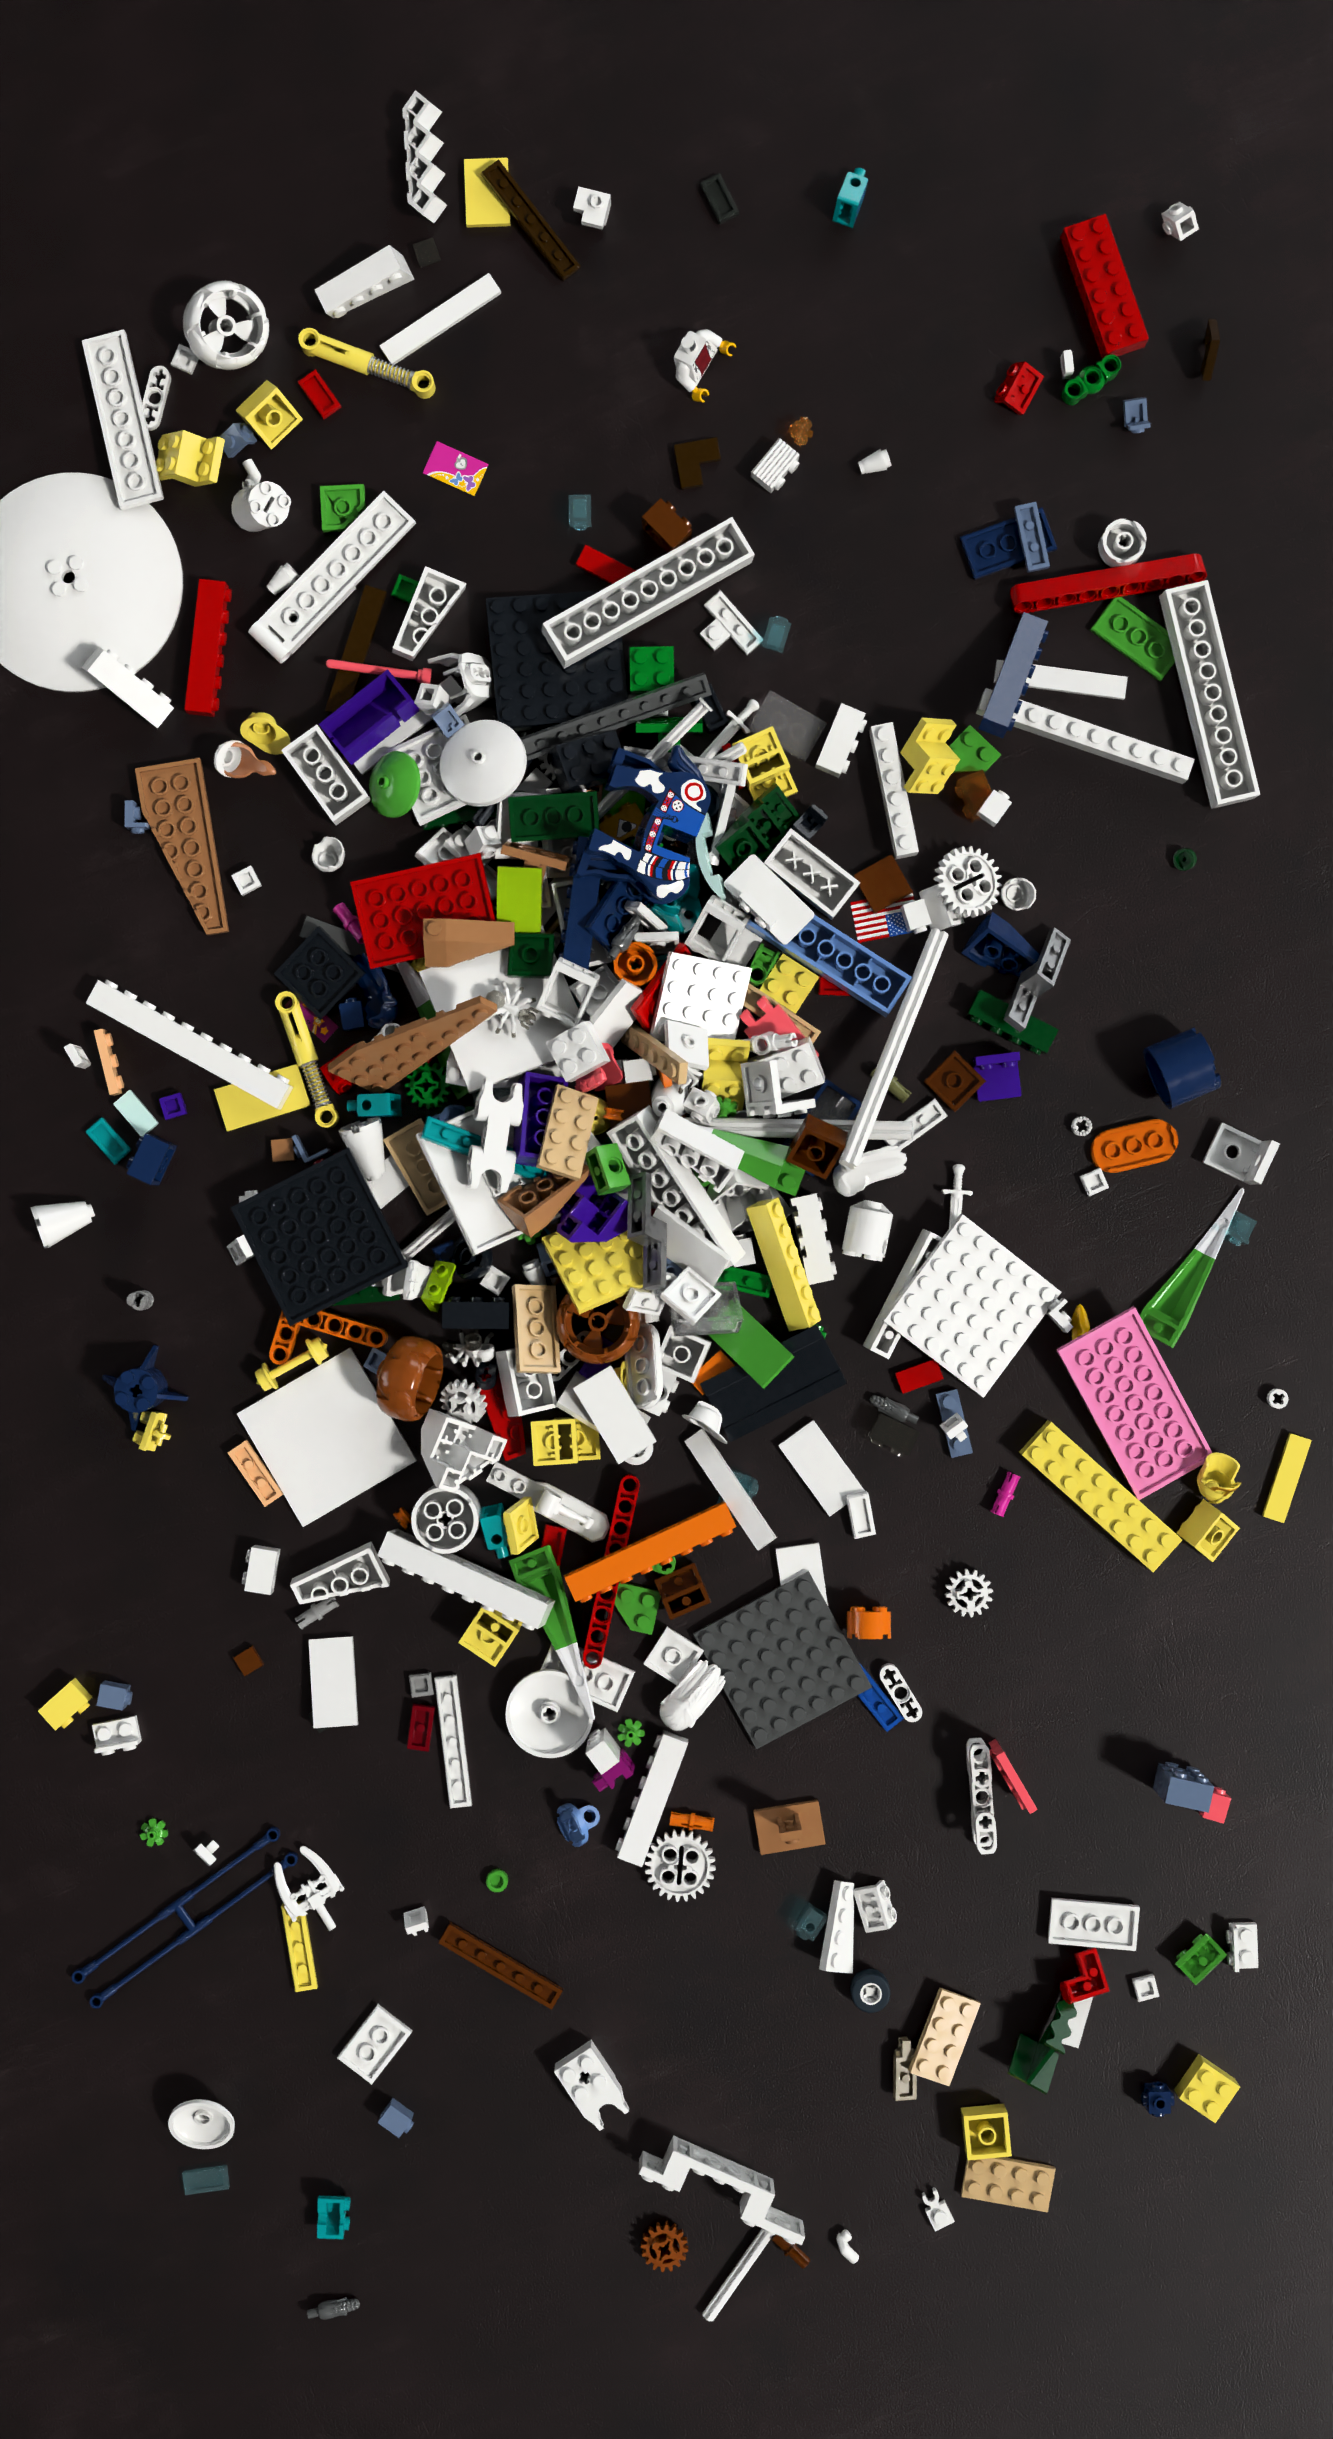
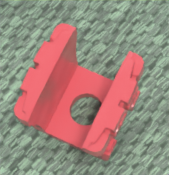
[575,1043,625,1093]

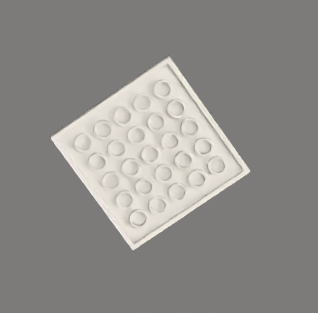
[882,1214,1061,1398]

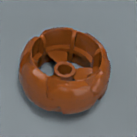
[556,1293,640,1364]
[376,1336,443,1421]

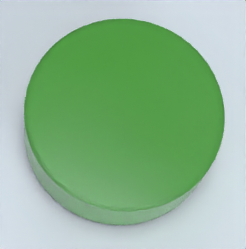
[486,1869,508,1892]

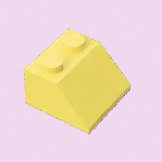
[236,380,303,450]
[1177,1499,1240,1562]

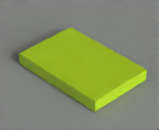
[497,866,543,934]

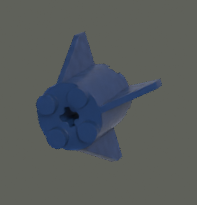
[102,1345,189,1431]

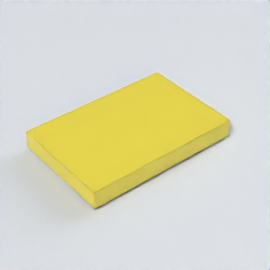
[464,158,510,228]

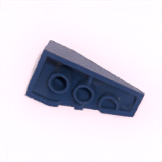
[962,912,1040,978]

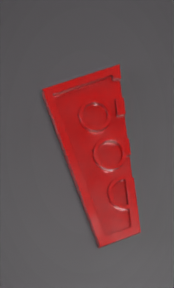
[474,1373,526,1461]

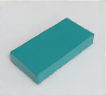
[85,1117,132,1165]

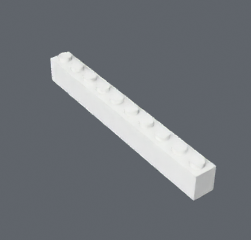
[976,688,1195,784]
[86,980,293,1110]

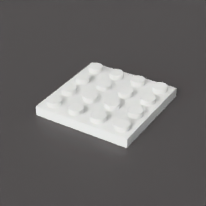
[386,714,470,826]
[650,951,752,1042]

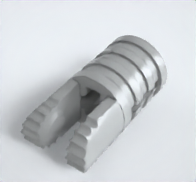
[126,1290,154,1311]

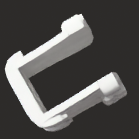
[381,1260,433,1300]

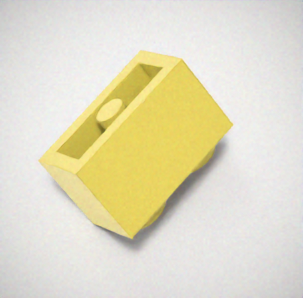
[38,1678,93,1731]

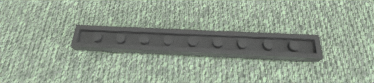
[520,672,712,761]

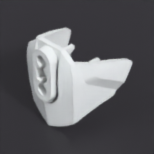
[428,653,495,717]

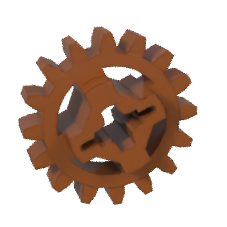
[641,2221,688,2272]

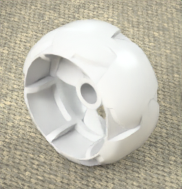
[183,280,269,370]

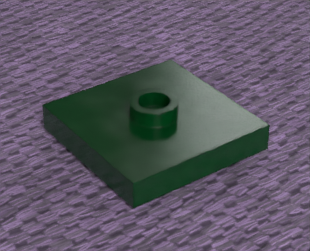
[507,933,555,979]

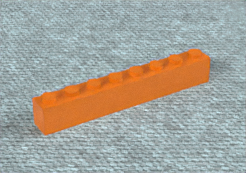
[563,1501,736,1603]

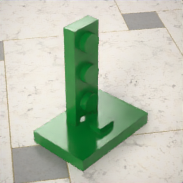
[636,717,703,753]

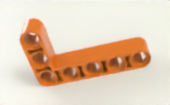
[269,1310,388,1365]

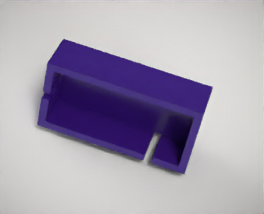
[319,669,420,765]

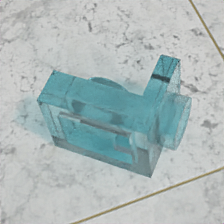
[1226,1211,1257,1247]

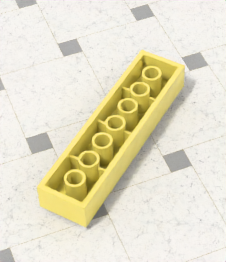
[1019,1420,1182,1572]

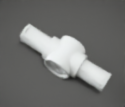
[737,1031,798,1055]

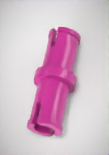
[333,902,364,944]
[990,1472,1021,1517]

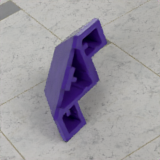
[557,1174,628,1243]

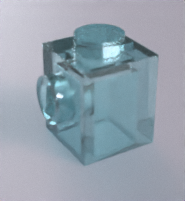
[794,1902,827,1941]

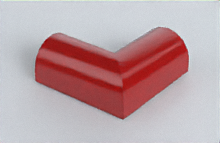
[1060,1947,1110,2004]

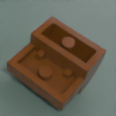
[654,1563,711,1620]

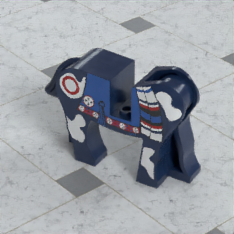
[572,745,711,905]

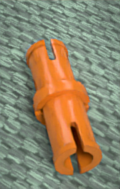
[669,1811,715,1832]

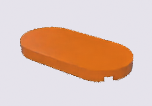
[1091,1119,1178,1173]

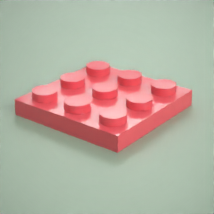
[988,1739,1038,1814]

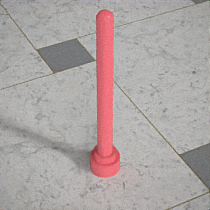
[326,659,432,684]

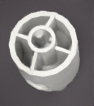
[231,481,291,532]
[842,1200,893,1261]

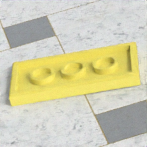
[214,1064,311,1132]

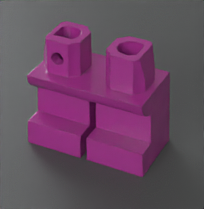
[592,1748,635,1792]

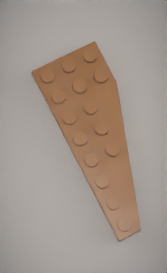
[135,758,229,935]
[328,996,497,1094]

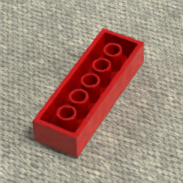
[1060,214,1149,360]

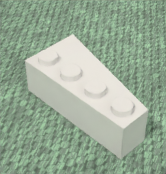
[315,245,414,318]
[81,647,174,728]

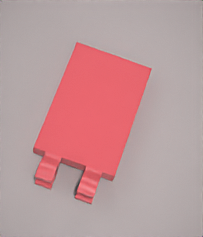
[739,995,819,1056]

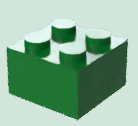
[630,646,674,695]

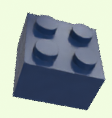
[126,1134,177,1186]

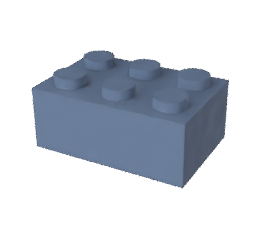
[1153,1762,1214,1813]

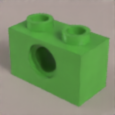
[585,1143,631,1196]

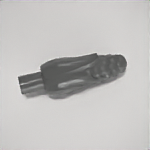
[607,915,641,960]
[869,1395,919,1425]
[307,2297,360,2320]

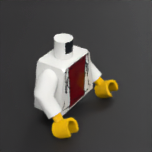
[674,329,736,402]

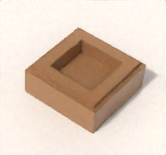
[271,1138,296,1162]

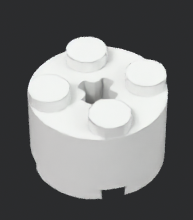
[1098,519,1147,568]

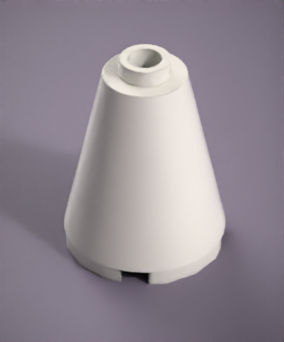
[651,1078,692,1117]
[339,1117,386,1180]
[30,1201,95,1249]

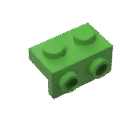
[1175,1933,1227,1985]

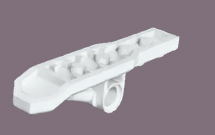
[486,1461,610,1542]

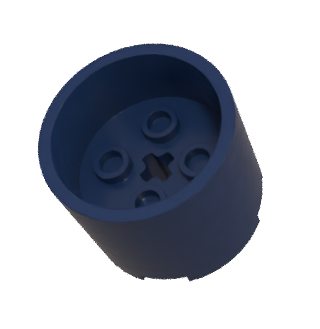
[1143,1027,1221,1109]

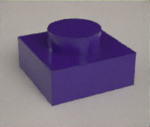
[159,1093,188,1120]

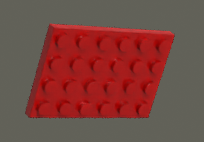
[350,853,496,969]

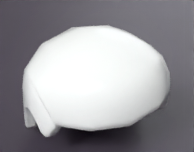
[311,836,345,872]
[1001,877,1036,911]

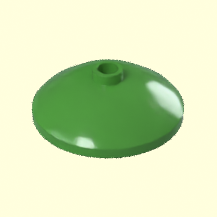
[369,751,420,818]

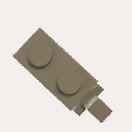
[893,2036,917,2101]

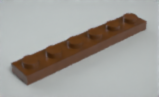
[438,1922,563,2010]

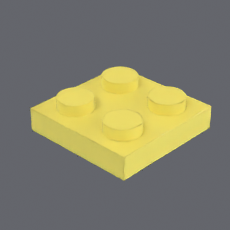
[759,954,819,1014]
[503,1497,539,1555]

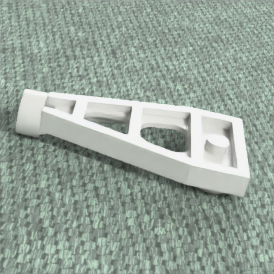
[709,783,736,866]

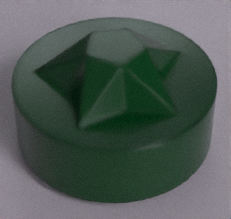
[1173,848,1197,871]

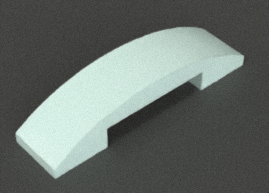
[696,812,727,900]

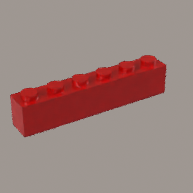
[184,579,232,717]

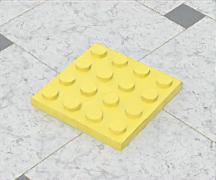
[542,1231,643,1314]

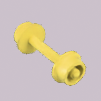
[255,1337,329,1391]

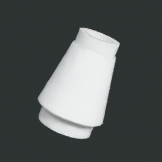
[858,449,892,474]
[266,563,299,596]
[522,1259,547,1286]

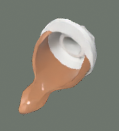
[214,740,276,778]

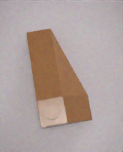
[423,918,515,968]
[497,1164,591,1238]

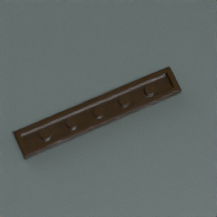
[481,159,581,281]
[325,585,387,713]

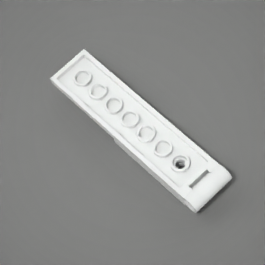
[248,491,416,664]

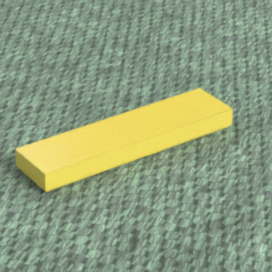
[1262,1433,1312,1523]
[281,1900,318,1992]

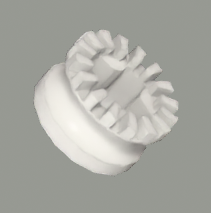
[1071,1116,1092,1136]
[1266,1388,1289,1409]

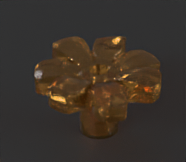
[789,416,813,446]

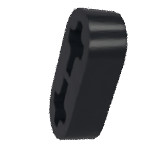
[475,1351,499,1390]

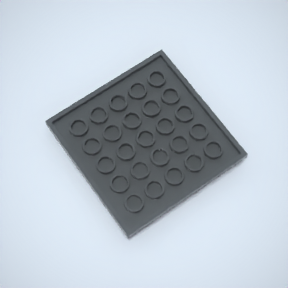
[693,1571,872,1749]

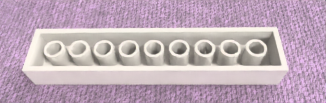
[541,517,755,669]
[1159,580,1260,809]

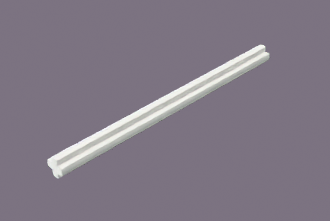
[839,928,949,1169]
[683,1117,913,1140]

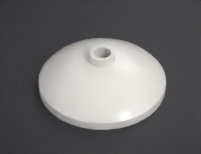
[168,2099,235,2149]

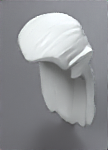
[833,1146,907,1197]
[660,1660,726,1731]

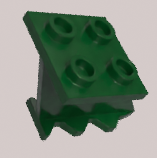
[1007,2000,1077,2095]

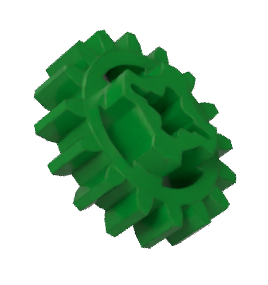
[405,1061,454,1109]

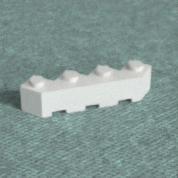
[402,90,447,223]

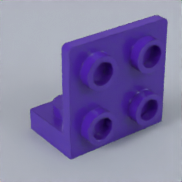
[972,1052,1022,1102]

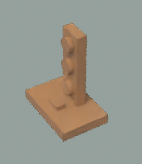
[500,840,573,885]
[753,1799,826,1855]

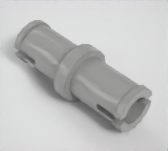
[295,1597,339,1629]

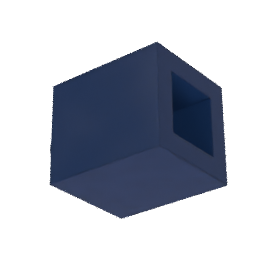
[339,998,367,1032]

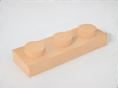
[94,1029,124,1096]
[228,1440,283,1507]

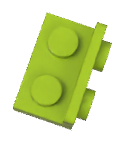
[421,1260,456,1312]

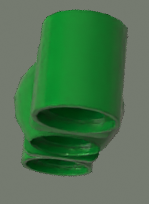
[1062,355,1121,405]

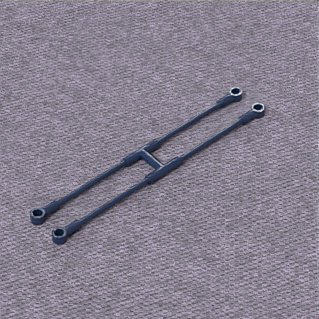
[72,1827,298,2009]

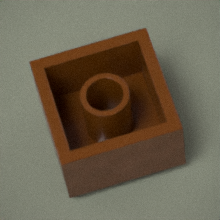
[642,498,692,553]
[786,1114,848,1180]

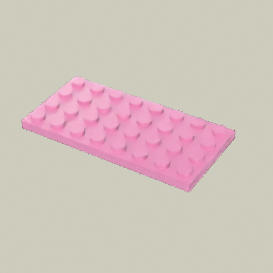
[1056,1306,1212,1500]

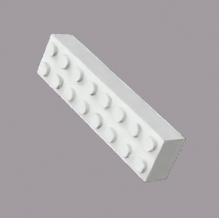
[606,1105,746,1270]
[377,1529,555,1630]

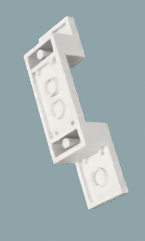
[639,2135,805,2245]

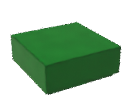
[391,574,419,603]

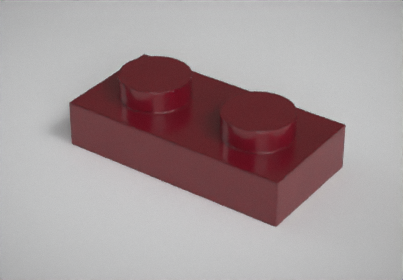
[407,1704,435,1752]

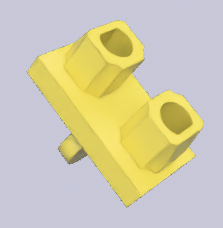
[133,1411,171,1451]

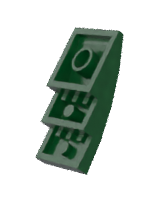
[715,783,801,872]

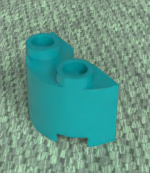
[317,2195,351,2239]

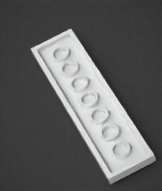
[82,329,164,510]

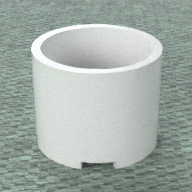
[411,1484,481,1554]

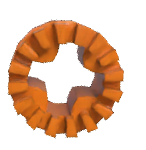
[603,1107,624,1121]
[393,1507,411,1529]

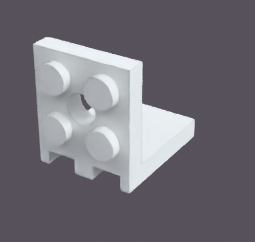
[740,1060,816,1119]
[1202,1123,1280,1185]

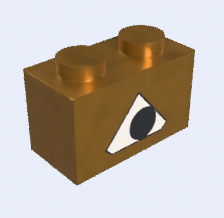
[599,802,644,843]

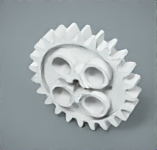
[933,846,1002,918]
[645,1829,716,1902]

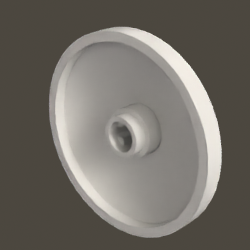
[440,720,527,807]
[505,1669,594,1758]

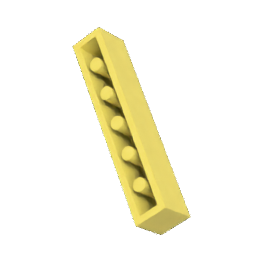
[746,1197,821,1331]

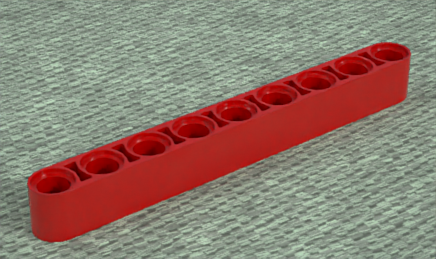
[1010,553,1207,614]
[583,1474,640,1669]

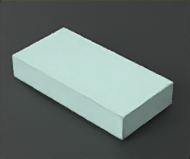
[113,1090,159,1137]

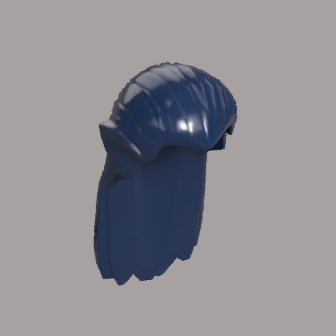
[353,953,398,1029]

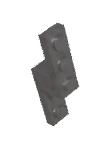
[1003,927,1071,1032]
[627,1171,667,1291]

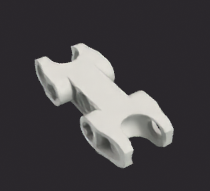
[467,1078,524,1193]
[966,1737,997,1854]

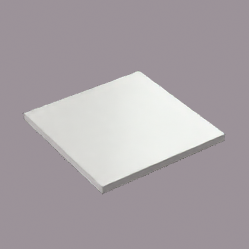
[419,925,583,1094]
[415,1094,561,1256]
[237,1347,417,1527]

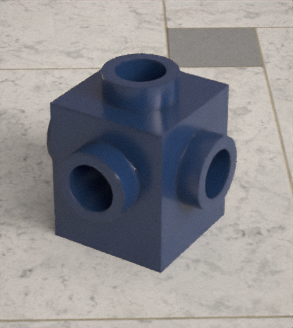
[1141,2082,1175,2117]

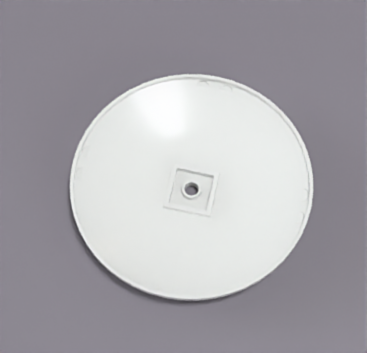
[0,472,183,692]

